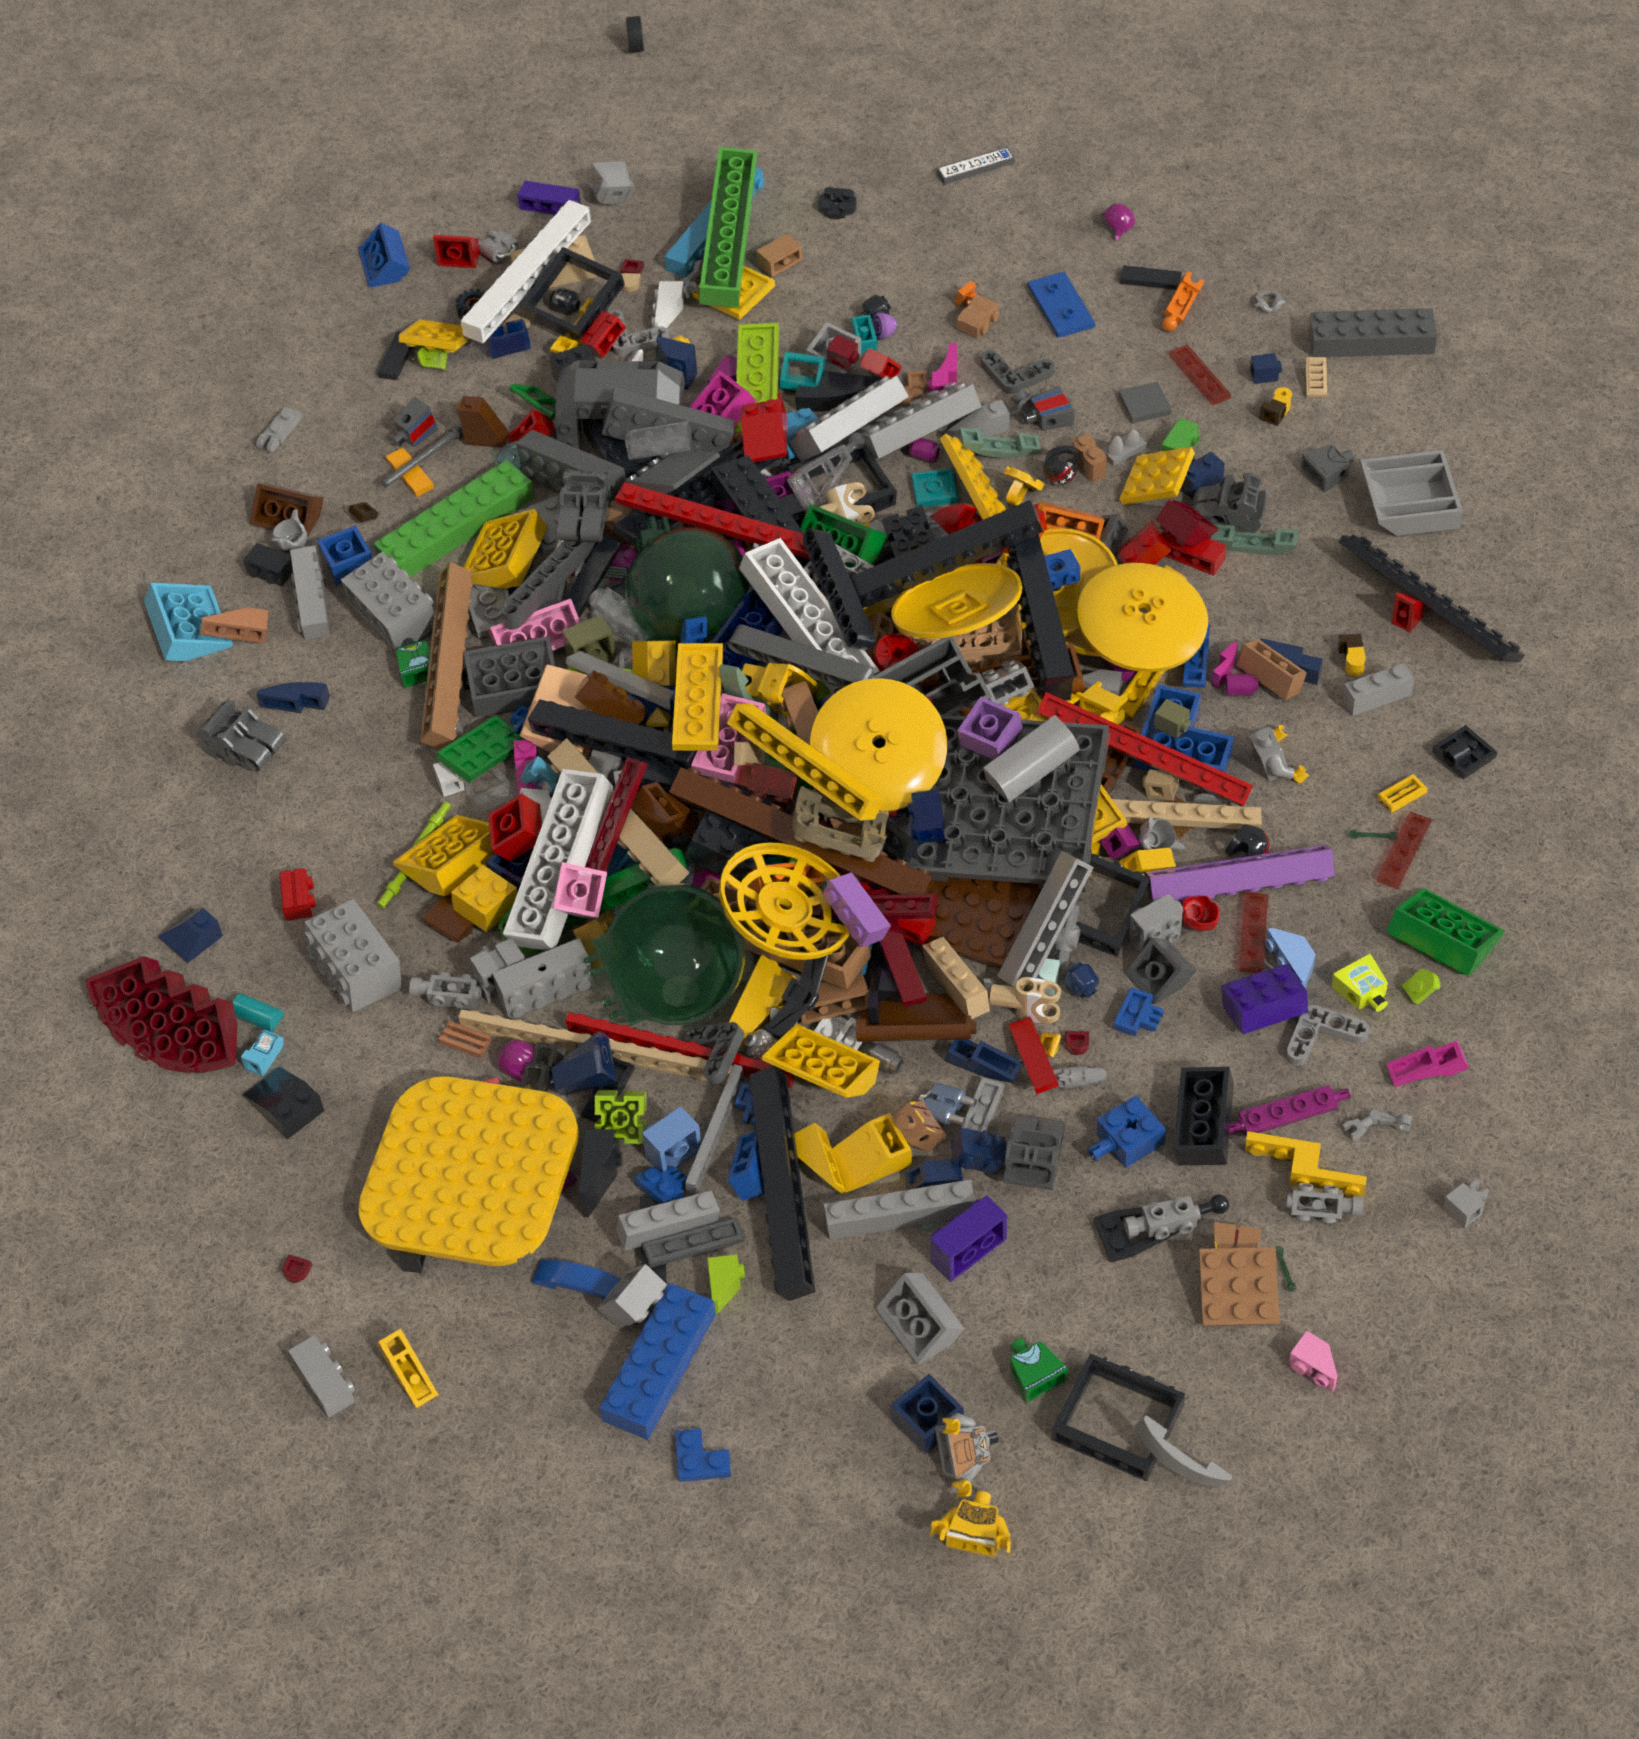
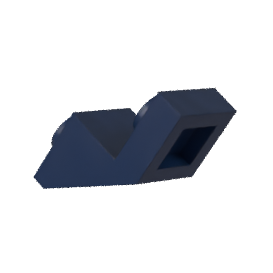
[904,1159,963,1190]

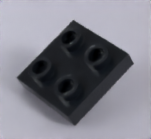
[1432,725,1497,780]

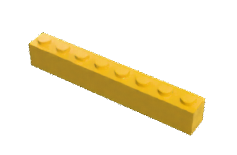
[727,704,884,821]

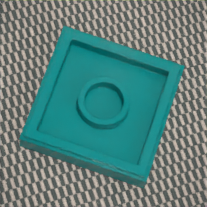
[911,468,958,507]

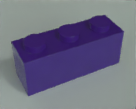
[517,180,581,215]

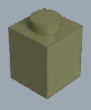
[1154,699,1191,739]

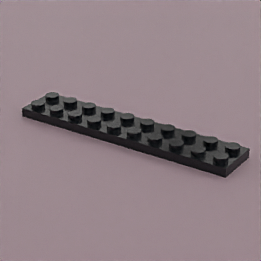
[613,438,780,551]
[1338,534,1525,662]

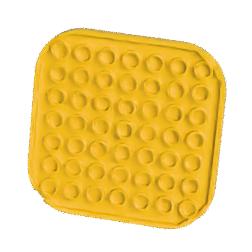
[359,1077,579,1266]

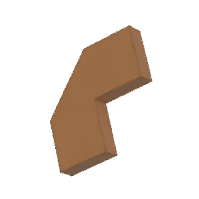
[894,371,928,407]

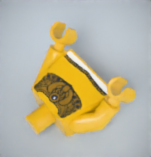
[929,1491,1011,1557]

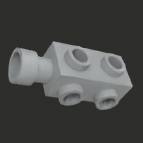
[409,972,482,1009]
[1286,1183,1363,1223]
[1123,1196,1201,1240]

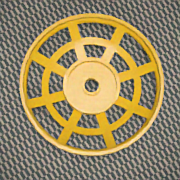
[719,843,850,960]

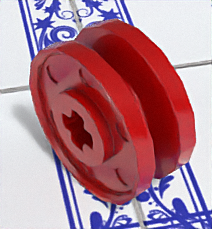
[871,633,920,673]

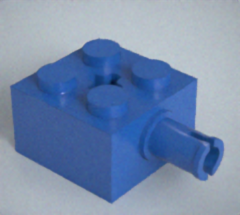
[317,525,372,585]
[1087,1095,1166,1168]

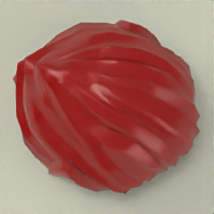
[1181,895,1220,931]

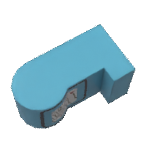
[519,756,560,797]
[241,1030,284,1077]

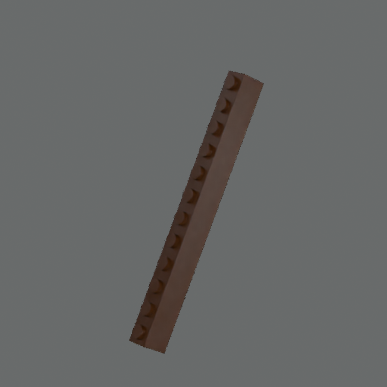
[669,767,933,895]

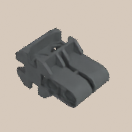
[557,470,612,542]
[1191,473,1268,533]
[197,699,286,772]
[1004,1115,1065,1190]

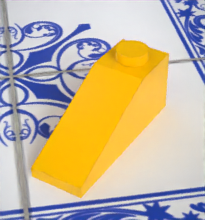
[794,1123,846,1194]
[376,1329,438,1408]

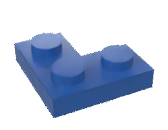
[675,1428,731,1482]

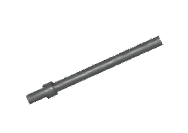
[381,424,463,488]

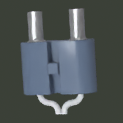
[919,1083,977,1126]

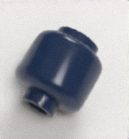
[1064,962,1099,998]

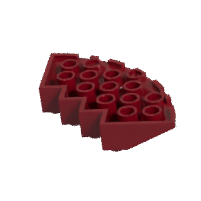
[85,956,238,1073]

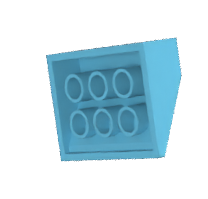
[144,583,233,661]

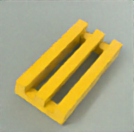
[1377,774,1428,813]

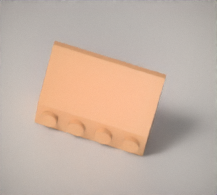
[520,665,595,759]

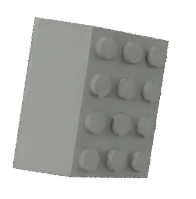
[1360,450,1463,536]

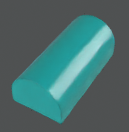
[851,315,878,354]
[233,993,284,1032]

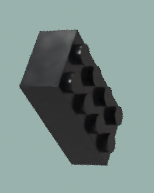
[1173,1067,1234,1165]

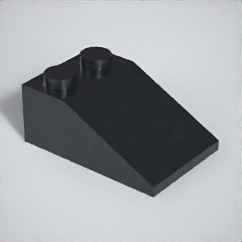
[243,1067,325,1139]
[579,1129,623,1217]

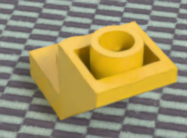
[1119,848,1176,874]

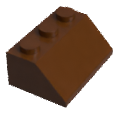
[250,484,324,537]
[574,670,647,725]
[631,792,698,847]

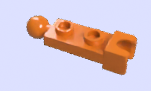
[1161,271,1204,332]

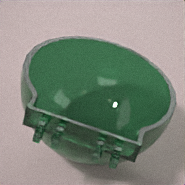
[625,517,754,652]
[583,883,746,1027]

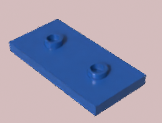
[1028,272,1095,338]

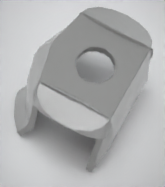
[585,161,635,205]

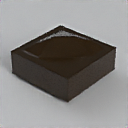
[348,502,378,522]

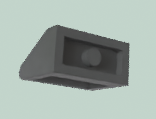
[1099,513,1128,557]

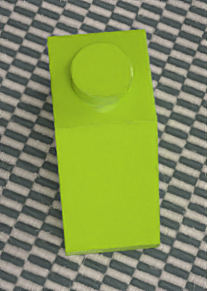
[708,1254,745,1313]

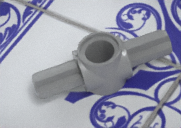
[1054,904,1080,970]

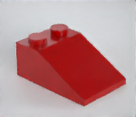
[741,398,788,462]

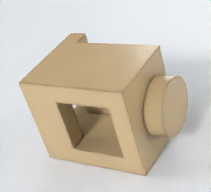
[1142,769,1179,801]

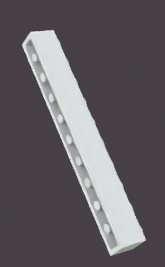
[461,200,591,343]

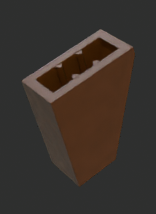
[459,396,509,448]

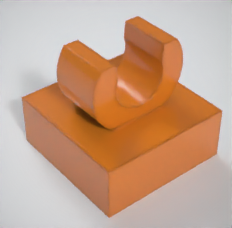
[954,281,977,307]

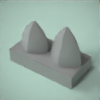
[1101,429,1147,466]

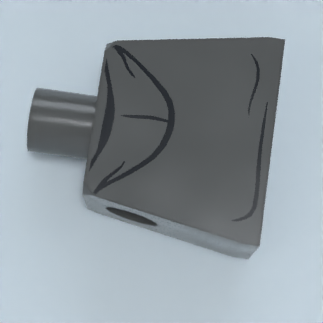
[1301,445,1354,492]

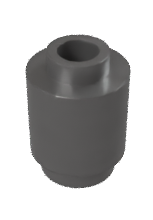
[867,1042,904,1074]

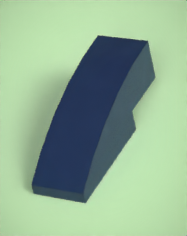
[1260,638,1323,685]
[256,682,330,714]
[944,1039,1023,1083]

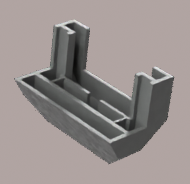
[555,360,685,454]
[872,636,992,748]

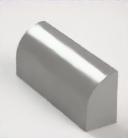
[984,715,1080,802]

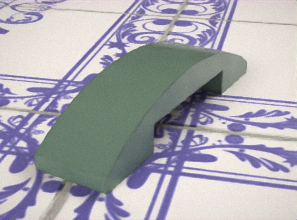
[959,428,1042,458]
[1211,524,1299,555]
[719,664,778,721]

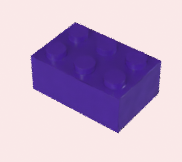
[1221,964,1308,1034]
[930,1195,1007,1282]

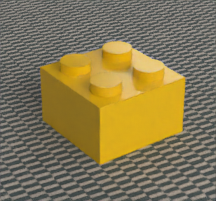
[451,865,517,932]

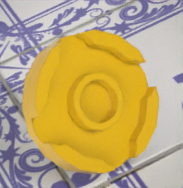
[1003,466,1044,506]

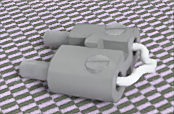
[478,230,519,263]

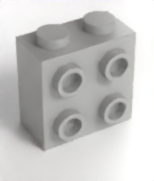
[981,660,1034,705]
[1129,894,1183,954]

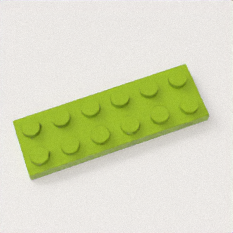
[735,323,779,433]

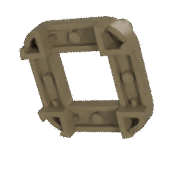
[791,786,889,862]

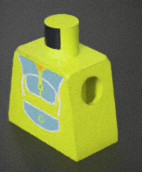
[1331,954,1388,1012]

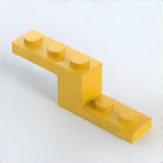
[1245,1131,1367,1198]

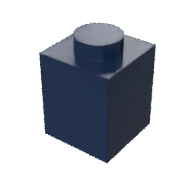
[1250,353,1282,384]

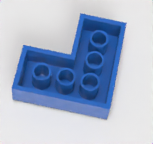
[1134,684,1234,773]

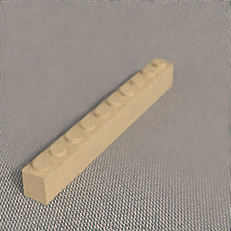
[547,738,689,892]

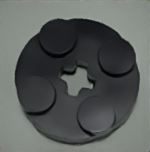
[818,187,857,219]

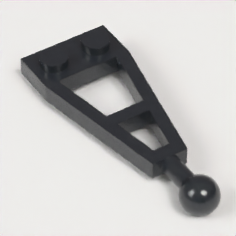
[1094,1194,1229,1263]

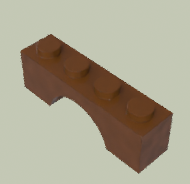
[1101,721,1142,795]

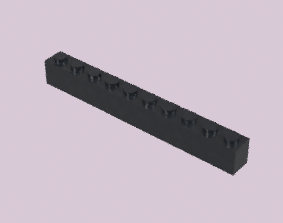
[850,500,1044,608]
[749,1066,816,1301]

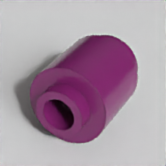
[908,438,941,462]

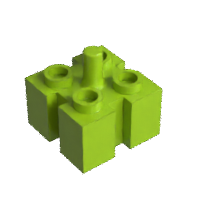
[595,1090,647,1144]

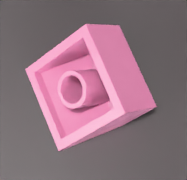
[552,862,607,919]

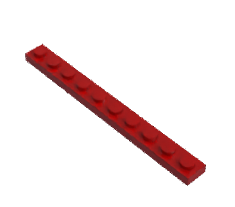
[615,482,809,559]
[1036,692,1253,806]
[565,1013,794,1088]

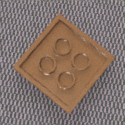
[1199,1247,1280,1326]

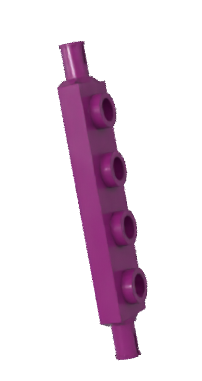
[1229,1085,1351,1137]

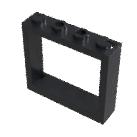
[520,247,625,344]
[788,440,897,516]
[1076,854,1150,957]
[1052,1353,1185,1482]

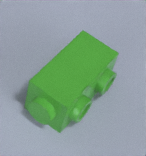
[1161,418,1200,451]

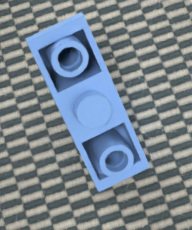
[1265,928,1316,989]

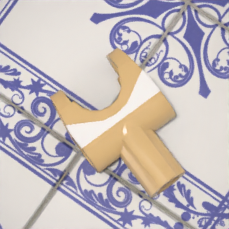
[819,482,875,525]
[989,977,1061,1024]

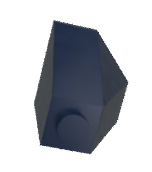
[550,1031,617,1095]

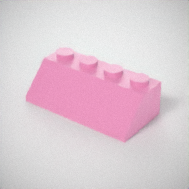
[489,599,580,651]
[691,694,766,784]

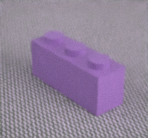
[822,872,891,948]

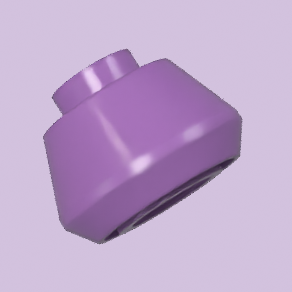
[872,312,897,340]

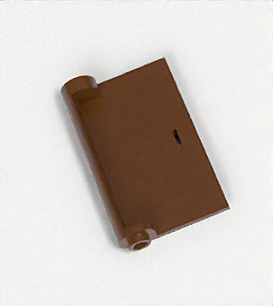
[856,994,977,1042]

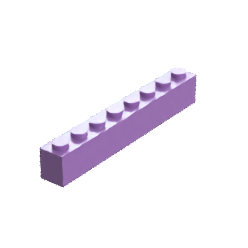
[1146,844,1335,902]

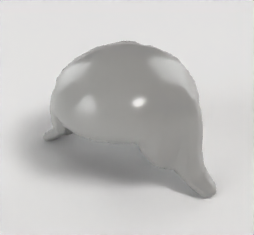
[270,509,307,551]
[1139,817,1185,850]

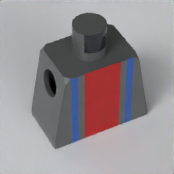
[1023,386,1075,431]
[391,397,438,447]

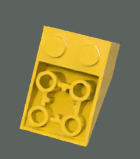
[832,1113,912,1193]

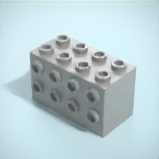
[341,551,435,652]
[303,899,402,1012]

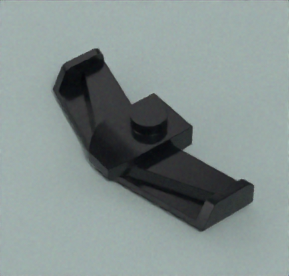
[763,952,828,1039]

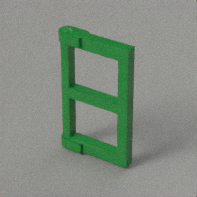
[509,384,556,420]

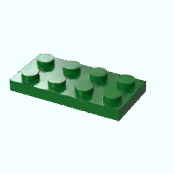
[436,715,526,783]

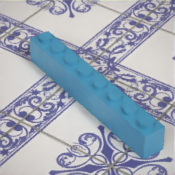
[665,168,765,277]

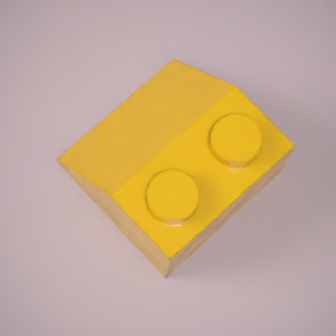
[632,641,676,686]

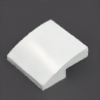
[814,1016,863,1050]

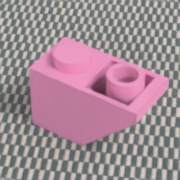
[1289,1331,1337,1392]

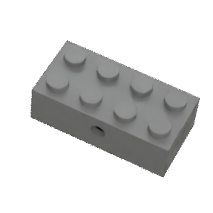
[492,938,595,1019]

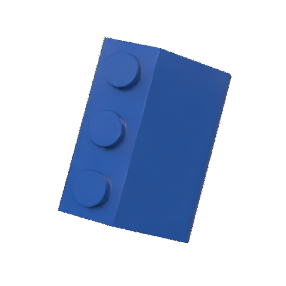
[358,222,410,288]

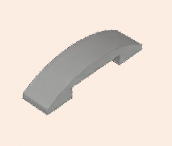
[1134,1415,1232,1487]

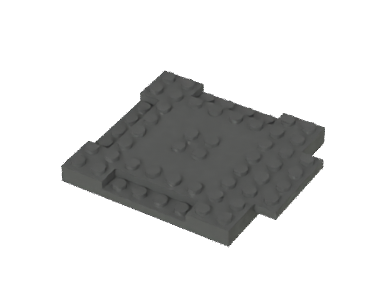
[889,715,1110,892]

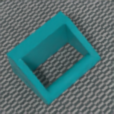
[780,351,825,390]

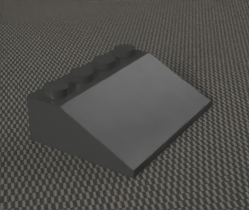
[619,449,720,510]
[464,636,555,717]

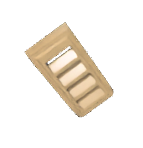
[1305,357,1327,397]

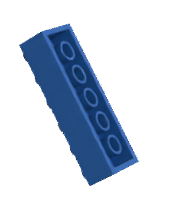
[600,1283,716,1440]

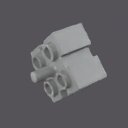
[470,938,525,1004]

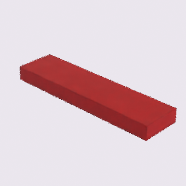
[1008,1016,1059,1095]

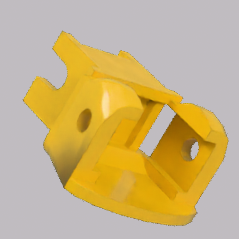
[742,663,819,717]
[1067,681,1128,748]

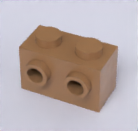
[756,233,803,277]

